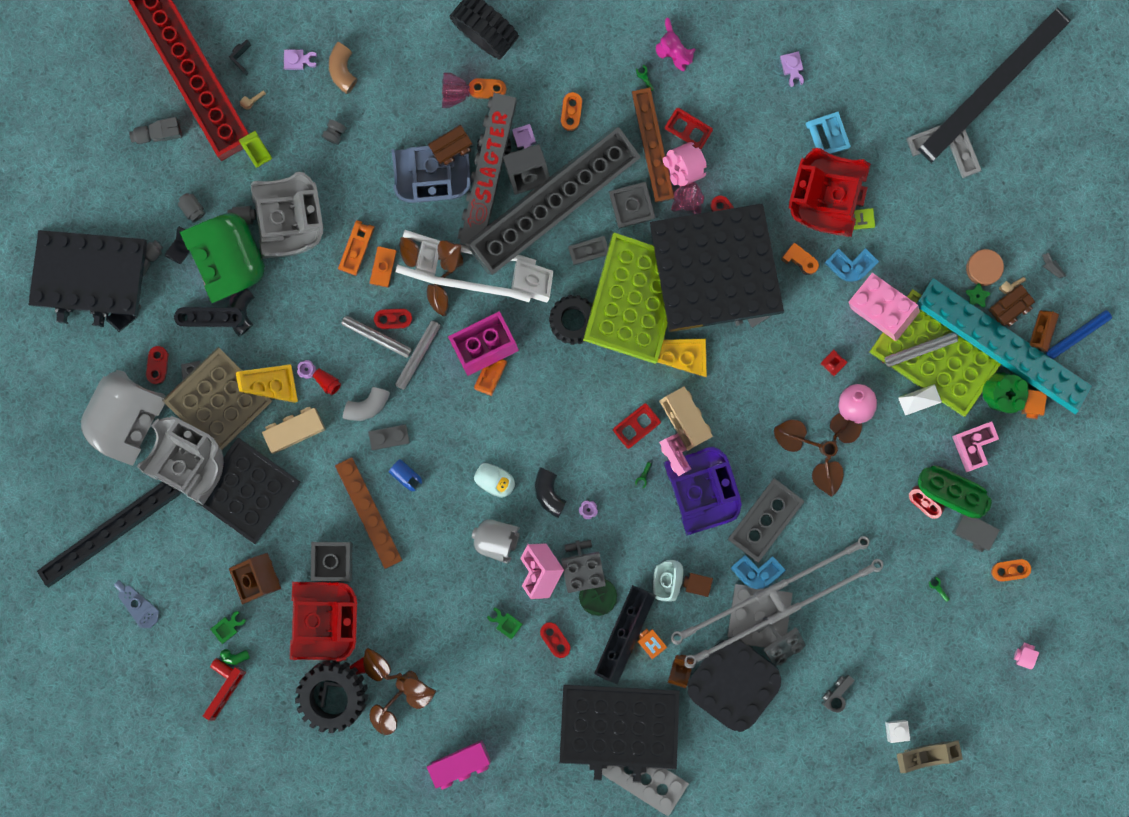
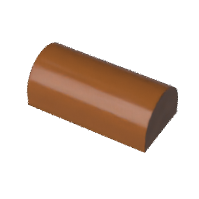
[1030,310,1059,352]

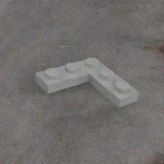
[906,125,982,179]

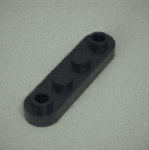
[174,307,246,327]

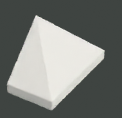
[898,384,942,415]

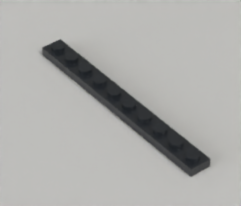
[37,482,182,588]

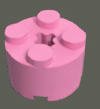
[663,142,707,186]

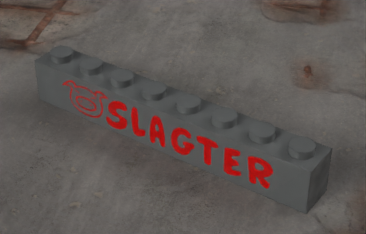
[458,93,517,244]

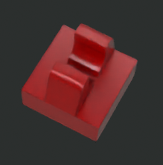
[820,349,848,377]

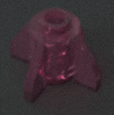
[442,73,470,108]
[671,182,704,214]

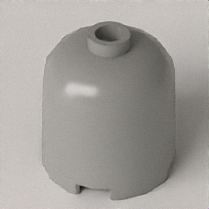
[472,519,520,564]

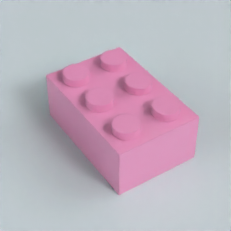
[848,273,920,341]

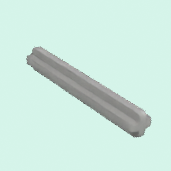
[341,316,412,358]
[395,321,440,390]
[884,332,958,367]

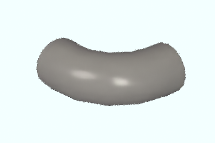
[343,387,390,421]

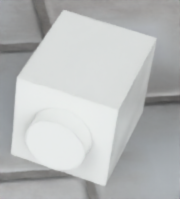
[885,720,910,743]

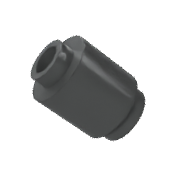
[178,193,205,222]
[227,205,257,225]

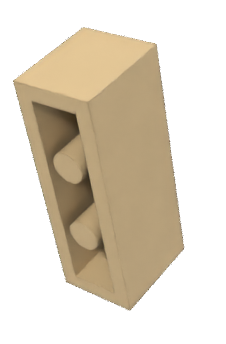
[660,386,713,451]
[262,407,326,454]

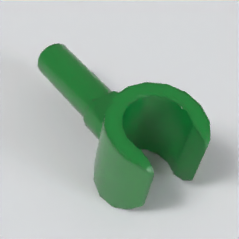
[636,65,654,91]
[635,462,652,488]
[929,577,950,602]

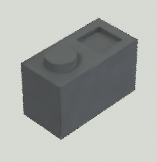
[952,514,1000,552]

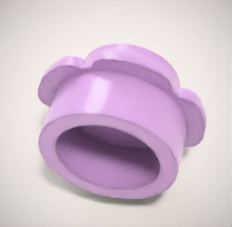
[297,360,316,379]
[579,500,598,519]

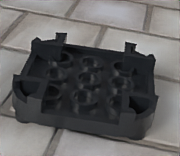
[688,637,781,732]

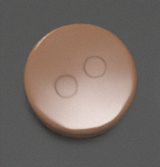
[966,249,1004,286]

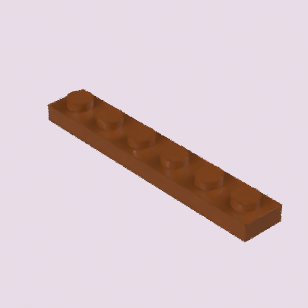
[632,88,674,203]
[335,457,403,569]

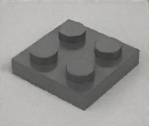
[609,182,655,229]

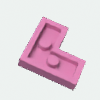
[659,433,691,476]

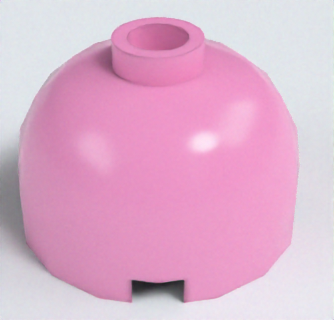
[838,384,877,424]

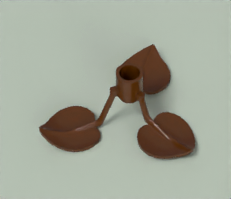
[399,237,464,316]
[774,413,862,496]
[363,648,436,735]

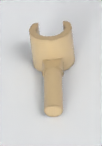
[240,91,266,110]
[999,277,1026,294]

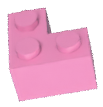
[952,421,999,472]
[520,543,564,599]

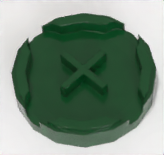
[579,578,617,616]

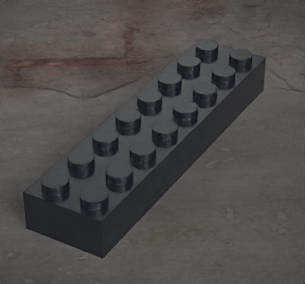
[594,585,656,685]

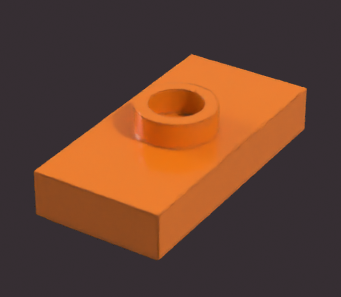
[370,246,397,288]
[474,359,507,396]

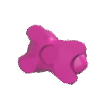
[656,18,696,71]

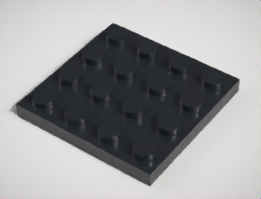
[193,438,301,545]

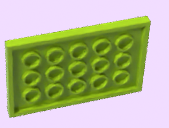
[583,233,667,364]
[869,289,1001,417]

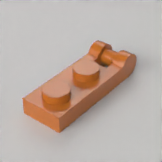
[338,220,375,276]

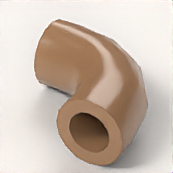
[329,42,357,94]

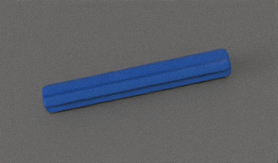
[1046,310,1112,359]

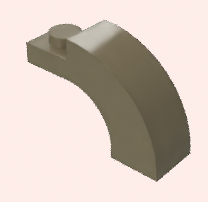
[897,740,963,773]

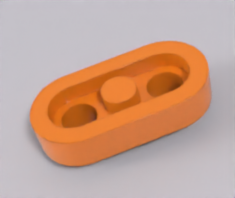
[468,78,506,99]
[561,92,582,131]
[991,559,1031,582]

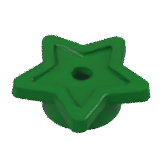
[966,283,990,308]

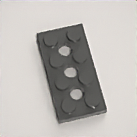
[727,478,805,563]

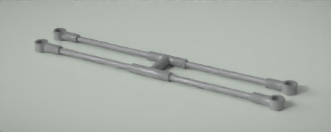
[671,536,883,668]

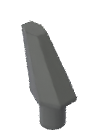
[1042,253,1066,278]

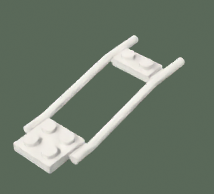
[395,230,553,303]

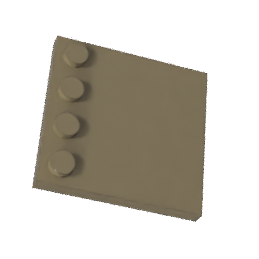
[162,347,272,450]

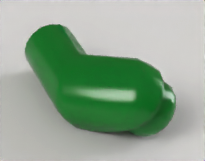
[220,649,250,665]

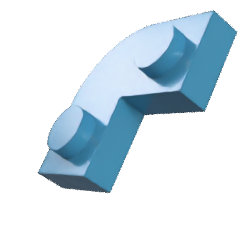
[825,248,879,282]
[731,555,786,589]

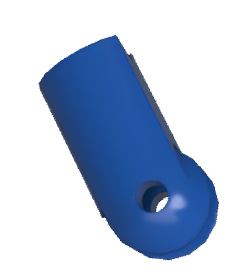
[389,459,422,491]

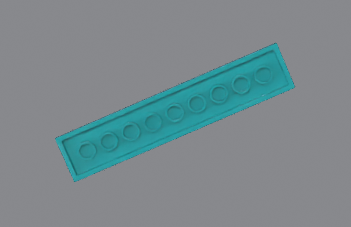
[916,278,1092,414]

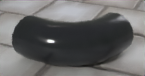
[227,288,255,337]
[535,467,566,518]

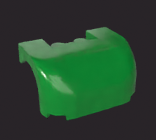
[180,212,265,303]

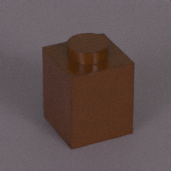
[683,573,713,597]

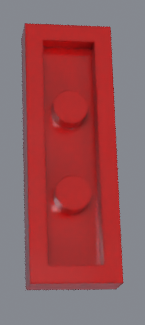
[203,658,246,721]

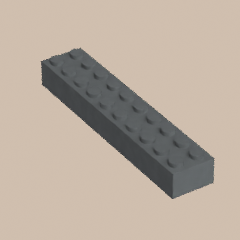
[465,127,641,275]

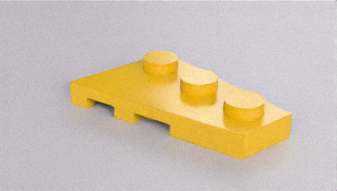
[657,339,707,377]
[236,364,298,403]

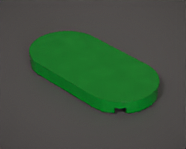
[918,466,992,518]

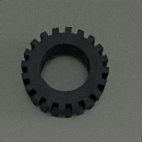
[449,0,519,60]
[295,660,368,733]

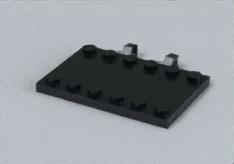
[28,230,148,327]
[559,685,680,783]

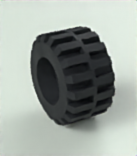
[549,295,593,345]

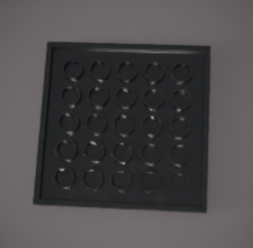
[650,204,784,332]

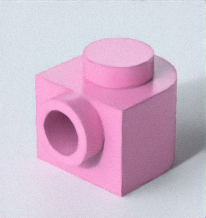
[1014,643,1039,670]

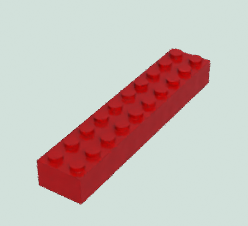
[128,0,249,161]

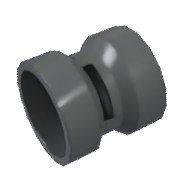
[321,119,346,145]

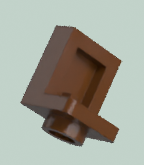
[667,655,694,688]

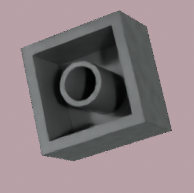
[503,144,549,195]
[311,542,353,581]

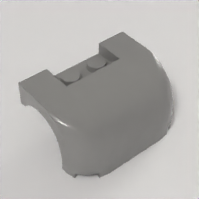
[250,172,323,259]
[81,370,165,466]
[137,416,224,505]

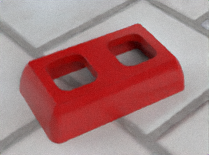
[665,108,713,149]
[613,403,661,449]

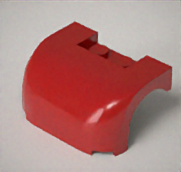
[789,148,871,237]
[290,582,357,661]

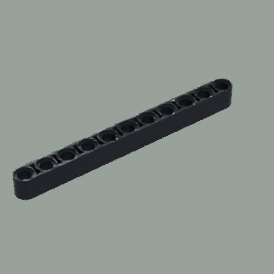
[918,7,1071,163]

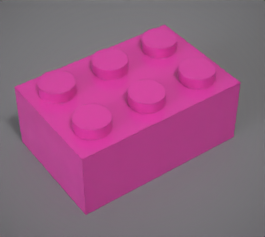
[448,311,519,376]
[427,740,491,790]

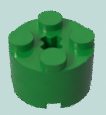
[983,373,1028,413]

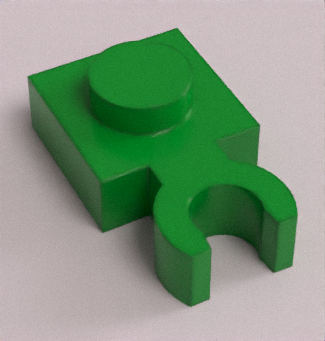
[487,607,523,640]
[210,611,247,644]

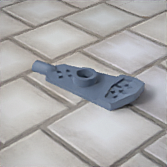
[114,580,159,628]

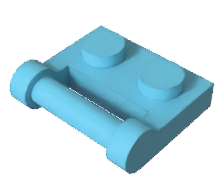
[805,112,851,154]

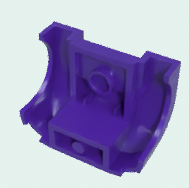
[664,447,742,536]

